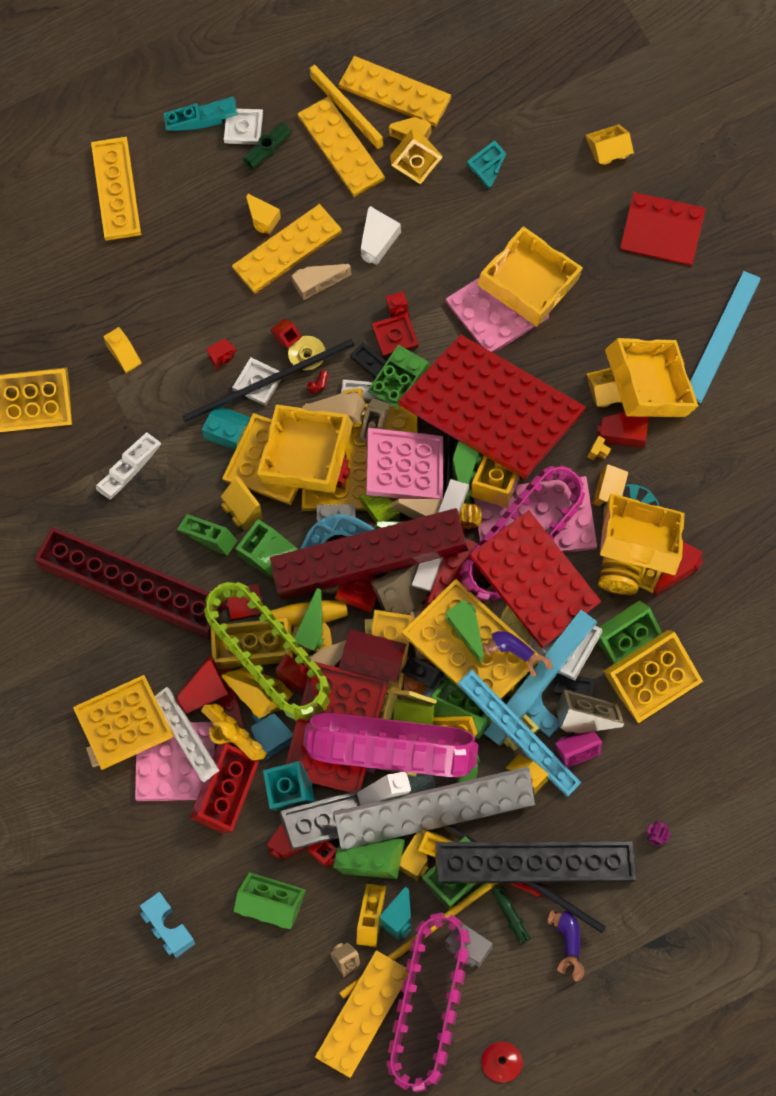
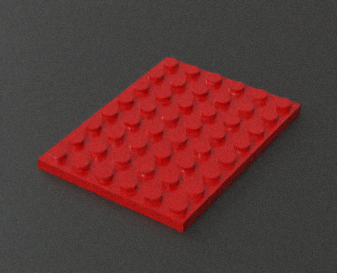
[398,335,586,480]

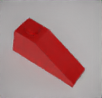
[653,541,704,596]

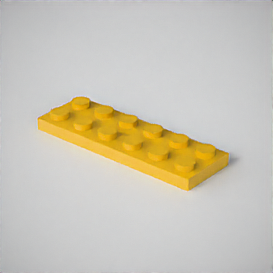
[339,56,451,127]
[298,96,385,197]
[91,137,141,241]
[232,204,342,294]
[315,950,409,1078]

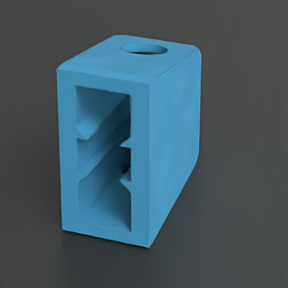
[251,714,293,760]

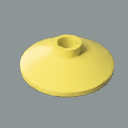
[288,336,325,371]

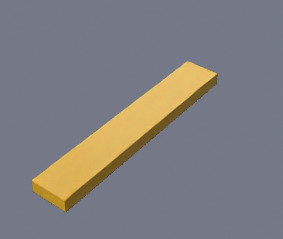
[310,65,383,149]

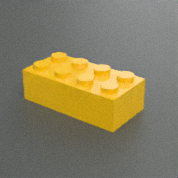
[471,456,520,508]
[211,618,293,669]

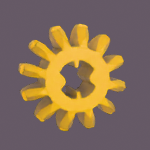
[460,503,482,529]

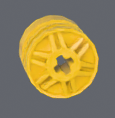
[598,556,643,595]

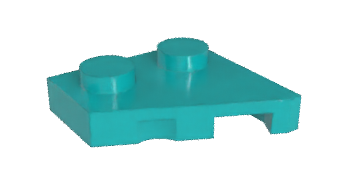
[466,140,506,189]

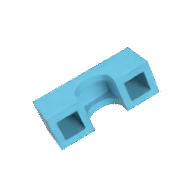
[140,892,195,958]

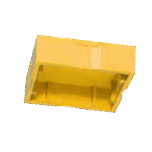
[477,226,583,327]
[605,338,698,417]
[257,405,353,493]
[600,493,685,575]

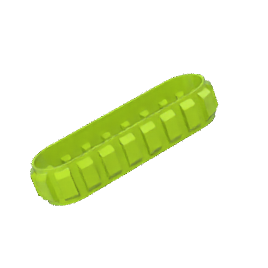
[204,582,331,721]

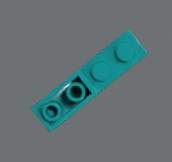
[163,96,238,131]

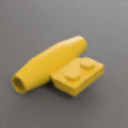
[271,600,348,655]

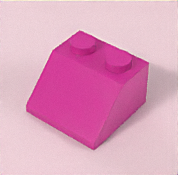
[555,731,602,768]

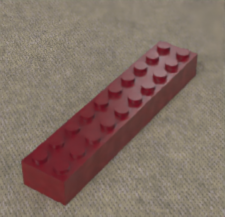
[270,508,469,600]
[34,527,226,640]

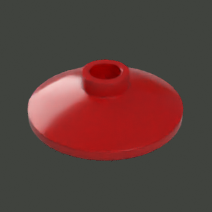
[482,1042,523,1083]

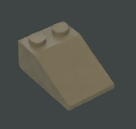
[370,564,428,615]
[555,690,624,734]

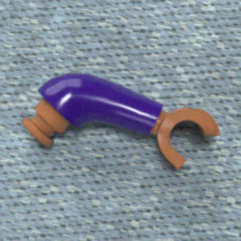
[482,631,553,677]
[548,910,585,982]

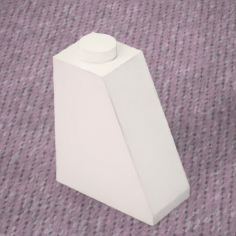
[361,206,401,265]
[357,772,411,806]

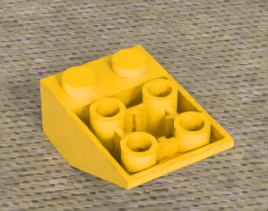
[221,667,293,718]

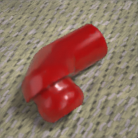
[306,370,329,394]

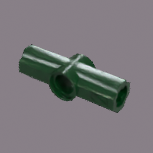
[242,122,292,169]

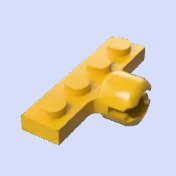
[201,704,267,760]

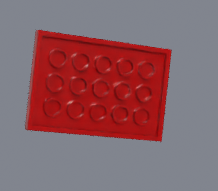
[469,510,601,649]
[285,661,388,793]

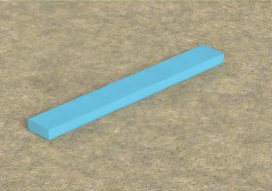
[690,271,761,403]
[484,610,597,746]
[457,669,581,797]

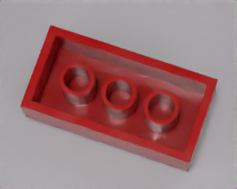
[422,539,480,609]
[190,743,260,834]

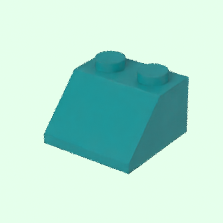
[202,406,251,451]
[263,761,315,811]
[379,887,412,941]

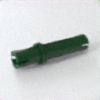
[492,886,531,945]

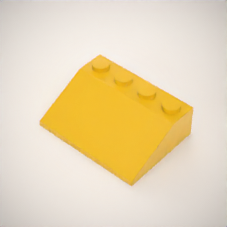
[0,367,72,432]
[603,630,703,723]

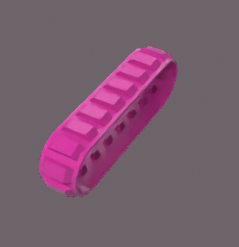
[459,465,585,604]
[303,713,478,777]
[387,913,471,1093]

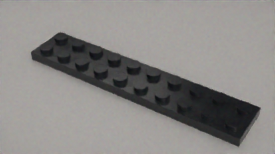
[435,841,636,884]

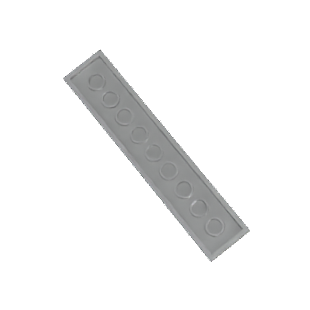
[333,767,535,850]

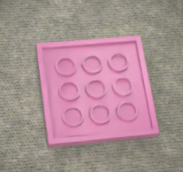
[446,278,549,353]
[366,428,443,499]
[135,722,215,801]

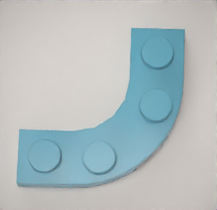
[300,514,375,549]
[526,668,560,739]

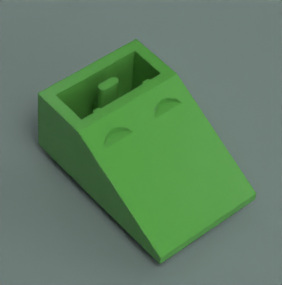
[368,345,431,409]
[452,441,483,504]
[236,519,299,581]

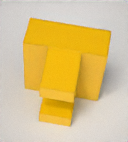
[587,436,611,461]

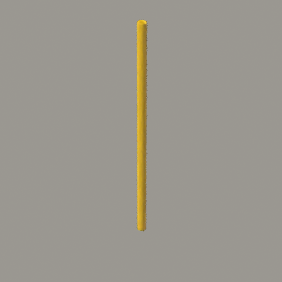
[339,883,498,999]

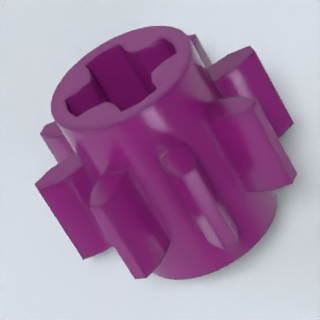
[645,821,671,846]

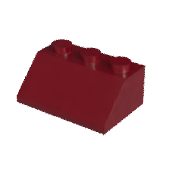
[339,629,406,682]

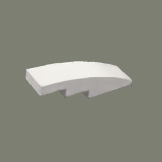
[96,432,161,500]

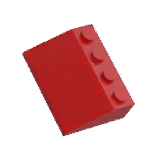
[620,192,706,266]

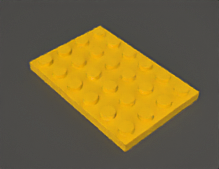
[402,579,540,699]

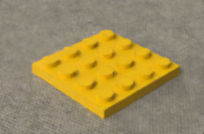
[222,413,299,505]
[73,675,174,770]

